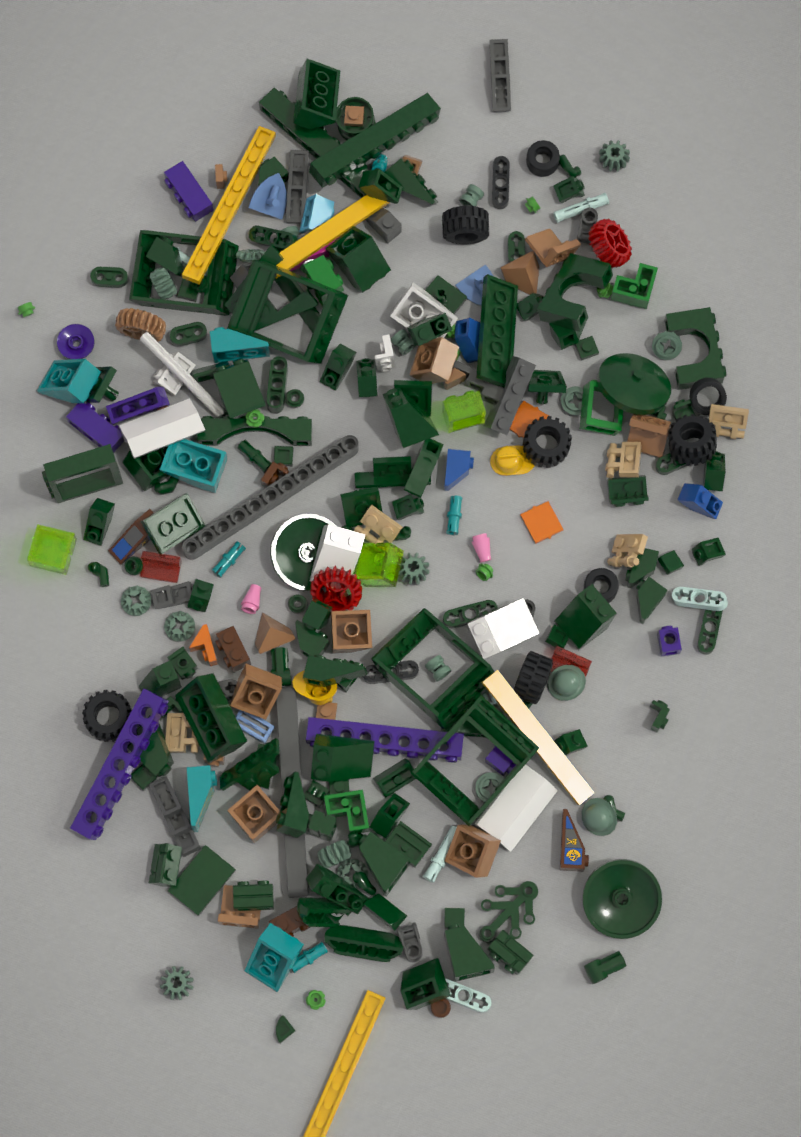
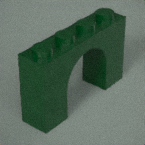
[537,253,613,332]
[664,307,727,390]

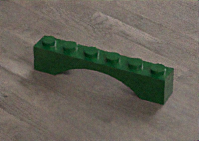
[197,416,312,446]

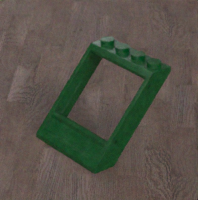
[129,230,239,316]
[227,259,348,364]
[371,608,494,730]
[411,695,539,826]

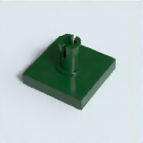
[425,275,467,314]
[84,366,119,403]
[527,370,567,404]
[394,380,432,416]
[340,486,383,527]

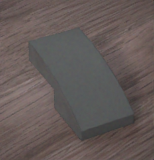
[151,581,193,609]

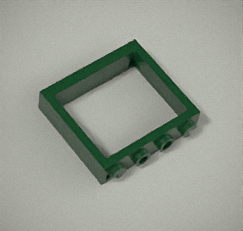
[42,444,123,504]

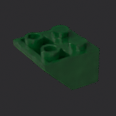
[400,958,451,1010]

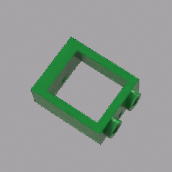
[579,380,623,436]

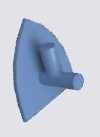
[248,173,287,220]
[455,265,493,306]

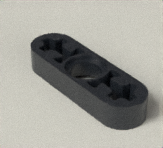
[492,156,510,209]
[363,660,419,684]

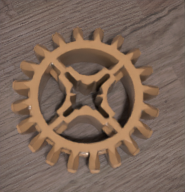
[115,308,166,342]

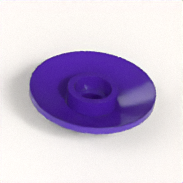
[57,324,95,359]

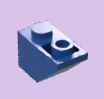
[455,318,480,363]
[678,483,723,519]

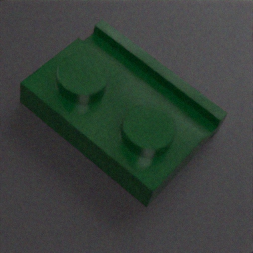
[385,821,432,868]

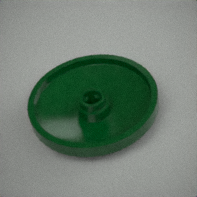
[597,353,671,415]
[270,514,337,591]
[582,859,662,939]

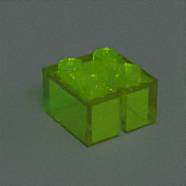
[442,390,486,433]
[27,524,77,575]
[353,543,404,587]

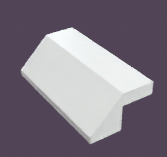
[119,398,205,459]
[475,764,558,852]

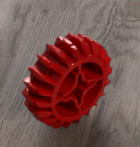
[588,218,632,268]
[310,565,363,611]

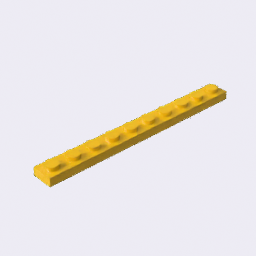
[182,126,276,284]

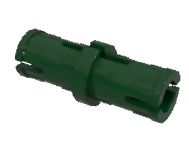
[237,439,272,473]

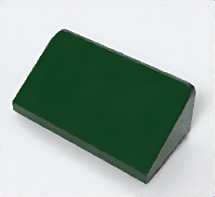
[192,361,230,383]
[373,758,416,798]
[363,893,407,931]

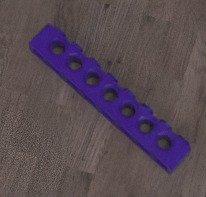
[70,689,169,840]
[306,717,464,763]

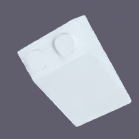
[390,282,458,338]
[310,524,365,590]
[468,598,540,659]

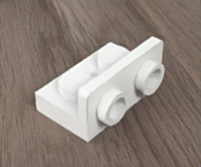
[374,334,396,372]
[153,352,196,396]

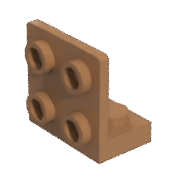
[525,229,581,267]
[627,414,671,457]
[218,885,261,929]

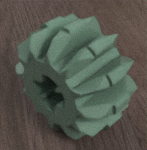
[599,140,630,172]
[150,267,177,300]
[397,553,430,585]
[317,840,352,869]
[160,966,194,1000]

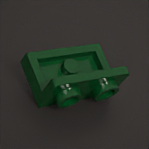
[607,475,649,507]

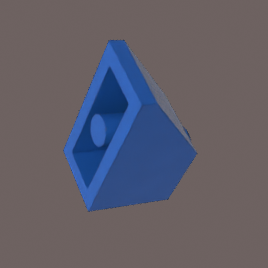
[444,449,474,491]

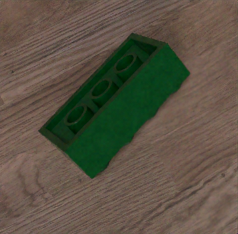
[293,58,341,129]
[175,673,247,763]

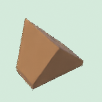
[500,251,539,295]
[255,612,295,654]

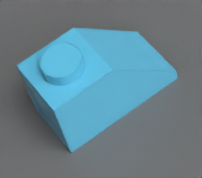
[299,194,335,233]

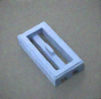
[236,710,275,744]

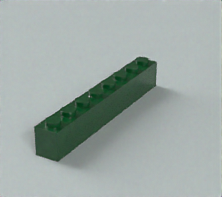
[259,88,368,198]
[309,92,441,188]

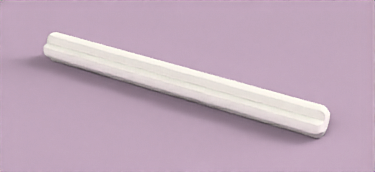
[140,332,225,418]

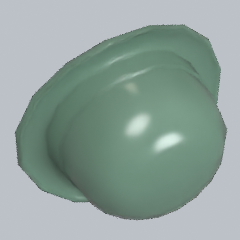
[547,665,586,701]
[582,798,617,836]

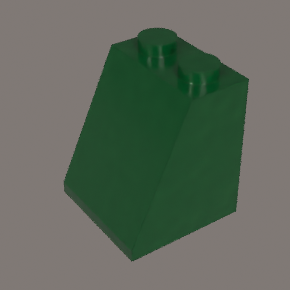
[325,226,391,293]
[211,358,266,419]
[382,388,439,448]
[554,584,617,651]
[358,832,409,897]
[444,924,495,982]

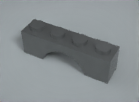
[484,356,536,435]

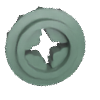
[236,249,265,262]
[652,330,682,360]
[561,386,583,416]
[120,585,152,616]
[164,611,195,642]
[475,772,504,802]
[337,859,368,890]

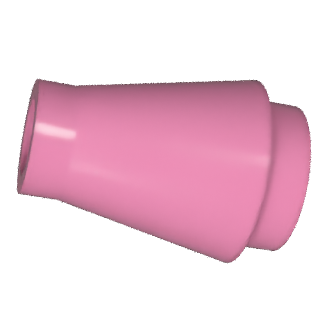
[471,533,492,563]
[241,584,262,614]

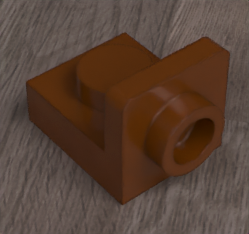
[261,462,289,488]

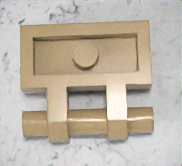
[708,404,749,440]
[605,442,642,479]
[354,505,403,553]
[607,534,648,567]
[165,713,200,753]

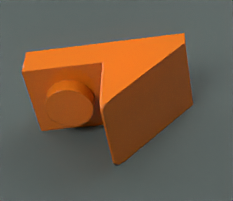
[189,624,218,666]

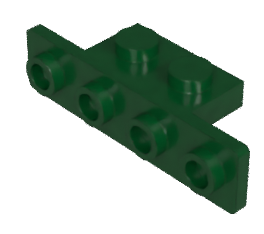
[354,456,431,488]
[220,738,279,791]

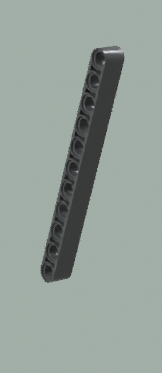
[182,435,359,560]
[277,686,308,898]

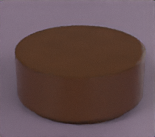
[431,998,451,1018]

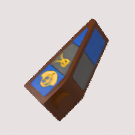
[108,509,153,565]
[560,809,589,872]

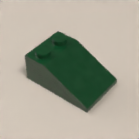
[122,446,170,491]
[311,734,375,782]

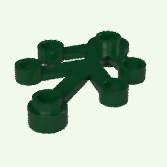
[479,881,538,943]

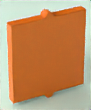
[510,400,549,438]
[520,501,564,544]

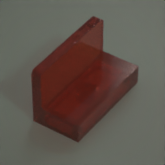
[140,551,182,583]
[551,646,592,678]

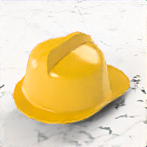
[490,445,535,476]
[292,670,337,705]

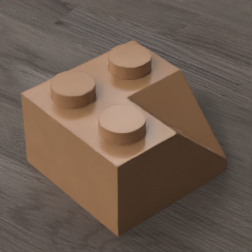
[409,337,459,384]
[331,610,372,653]
[230,664,282,720]
[227,785,280,843]
[445,824,501,878]

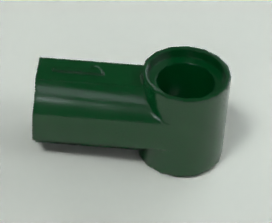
[271,647,291,686]
[584,951,627,985]

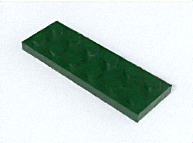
[476,274,518,388]

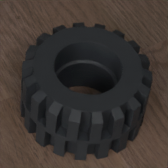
[442,205,489,245]
[668,414,717,466]
[522,416,572,468]
[514,651,553,705]
[82,690,132,742]

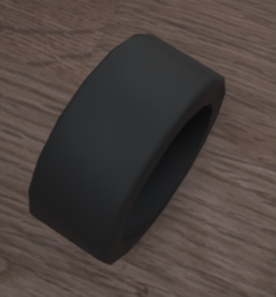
[689,378,727,416]

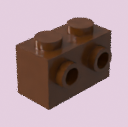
[215,626,251,673]
[269,906,310,937]

